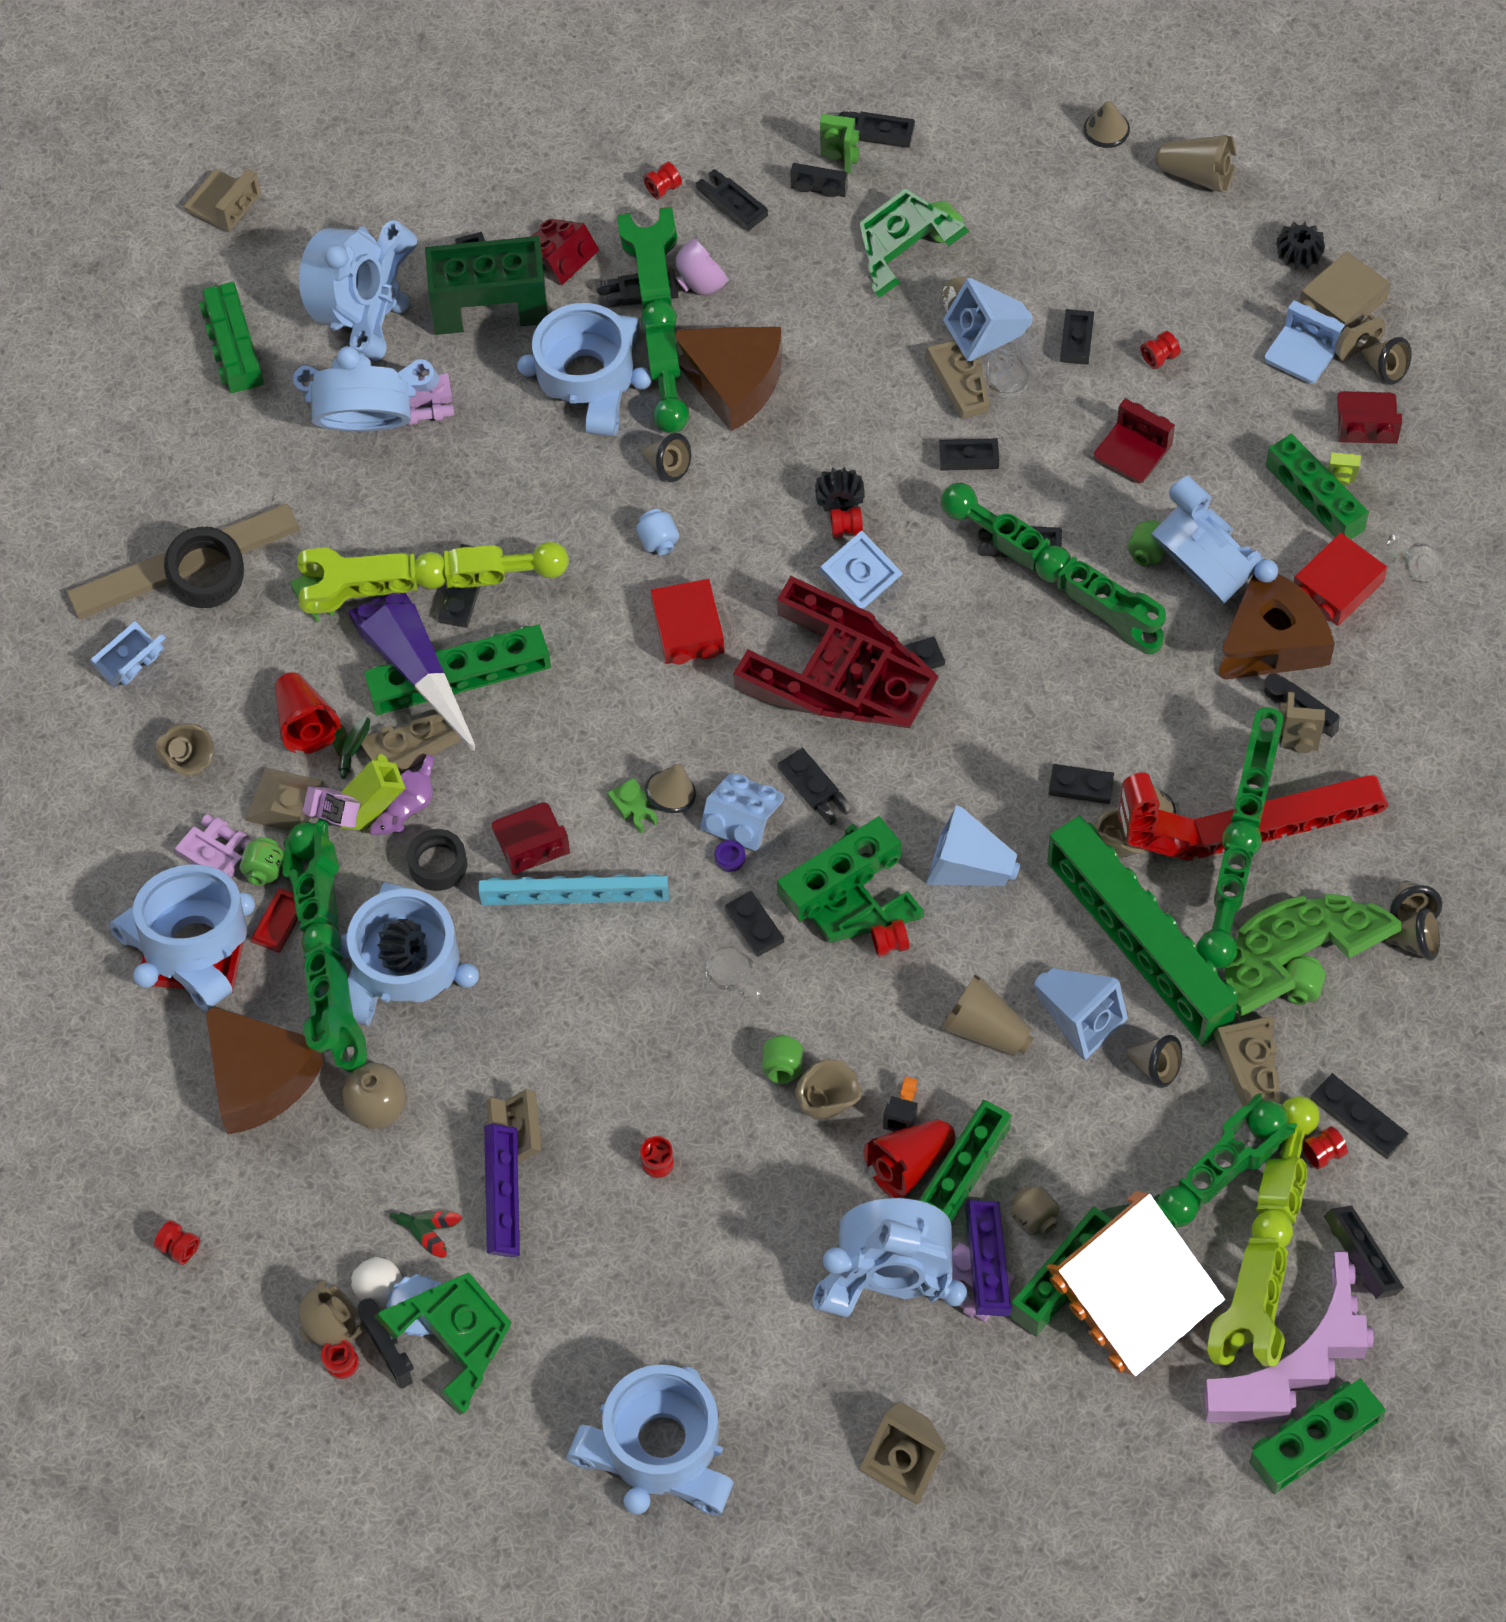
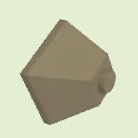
[246,767,324,831]
[859,1401,946,1505]

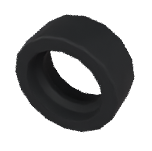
[407,829,468,891]

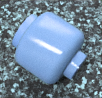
[636,509,680,555]

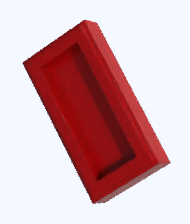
[251,887,298,953]

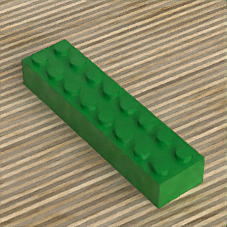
[1047,815,1238,1047]

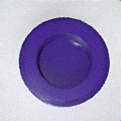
[714,840,746,872]

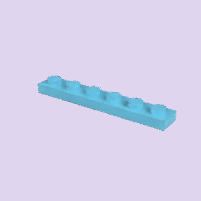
[479,874,669,905]

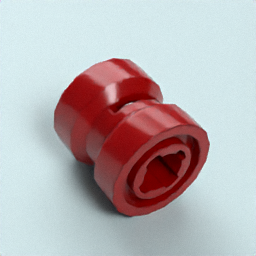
[643,161,682,200]
[1140,330,1181,369]
[830,507,863,539]
[870,919,910,957]
[1302,1126,1348,1170]
[640,1136,674,1178]
[154,1220,200,1265]
[321,1340,359,1379]

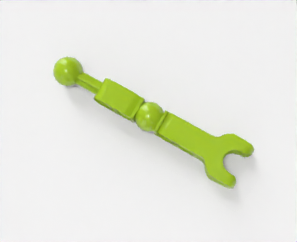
[297,541,569,613]
[1207,1096,1320,1367]

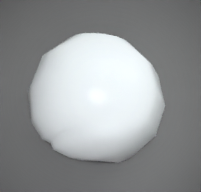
[351,1257,403,1311]

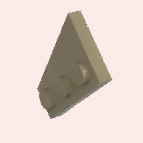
[925,340,989,419]
[360,714,462,773]
[1213,1016,1281,1107]

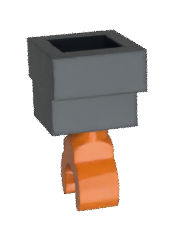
[883,1076,918,1132]

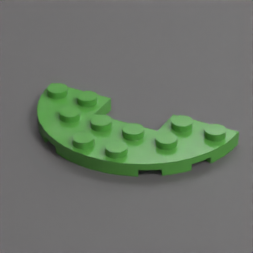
[1225,894,1402,1016]

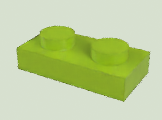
[1326,452,1361,486]

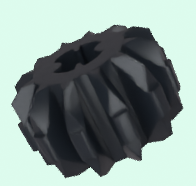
[1276,221,1325,269]
[815,467,865,511]
[377,919,427,973]

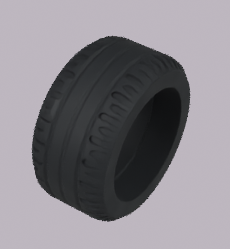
[164,526,244,608]

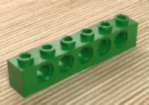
[364,624,551,716]

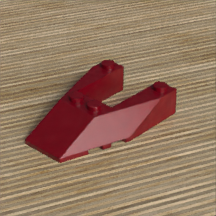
[733,576,939,728]

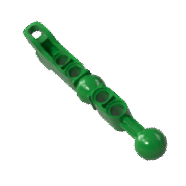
[618,206,689,434]
[940,482,1166,654]
[1197,707,1283,969]

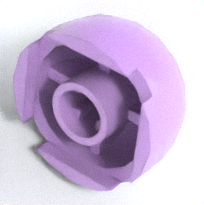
[675,238,729,295]

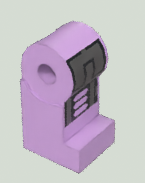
[302,786,361,827]

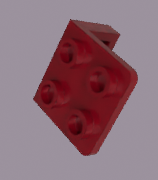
[530,219,600,285]
[1337,391,1402,444]
[1094,398,1175,483]
[492,802,570,875]

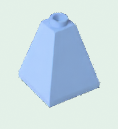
[943,278,1032,361]
[926,805,1020,886]
[1034,968,1128,1060]

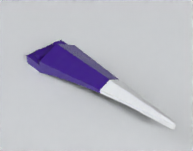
[348,593,475,751]

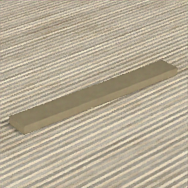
[67,503,300,619]

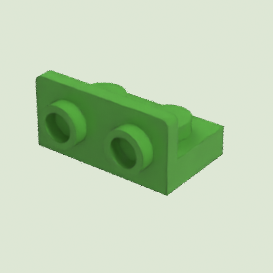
[820,114,860,173]

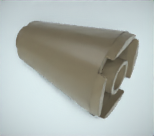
[1155,135,1236,192]
[941,974,1034,1056]

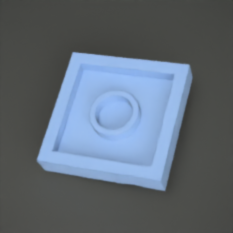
[818,531,903,609]

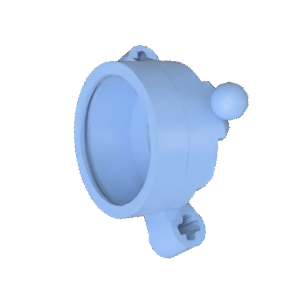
[299,220,417,362]
[517,303,653,436]
[293,346,439,431]
[1151,476,1278,604]
[109,864,255,1011]
[339,882,479,1026]
[812,1198,968,1317]
[566,1365,734,1516]

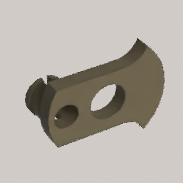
[1335,314,1385,362]

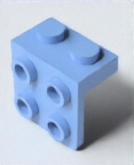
[1265,300,1345,384]
[89,621,166,688]
[700,774,785,851]

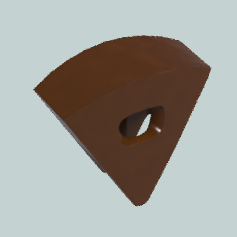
[675,326,782,431]
[1218,573,1335,679]
[206,1008,325,1135]

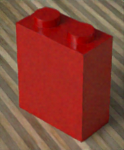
[1293,533,1388,626]
[651,579,725,665]

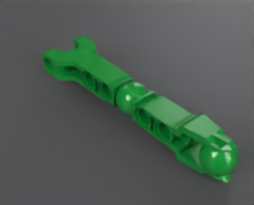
[282,818,367,1072]
[1069,1093,1297,1319]

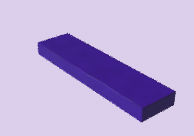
[484,1123,520,1258]
[965,1200,1012,1317]

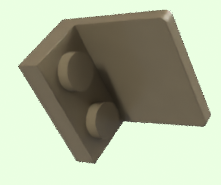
[184,168,261,232]

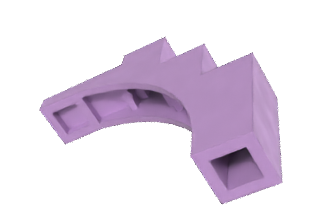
[1204,1252,1374,1423]

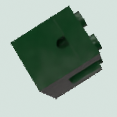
[425,236,548,335]

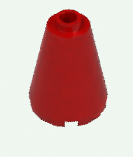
[275,672,341,754]
[863,1119,956,1198]

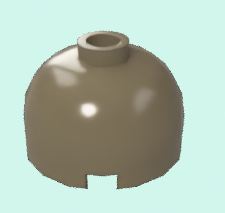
[342,1063,407,1129]
[298,1280,363,1347]

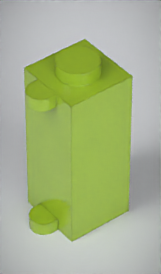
[339,754,406,830]

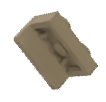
[1279,692,1325,753]
[486,1089,541,1164]

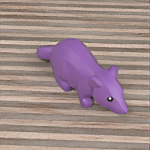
[369,754,434,835]

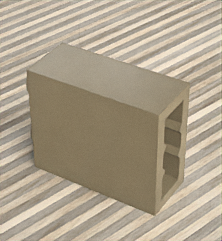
[1299,251,1390,329]

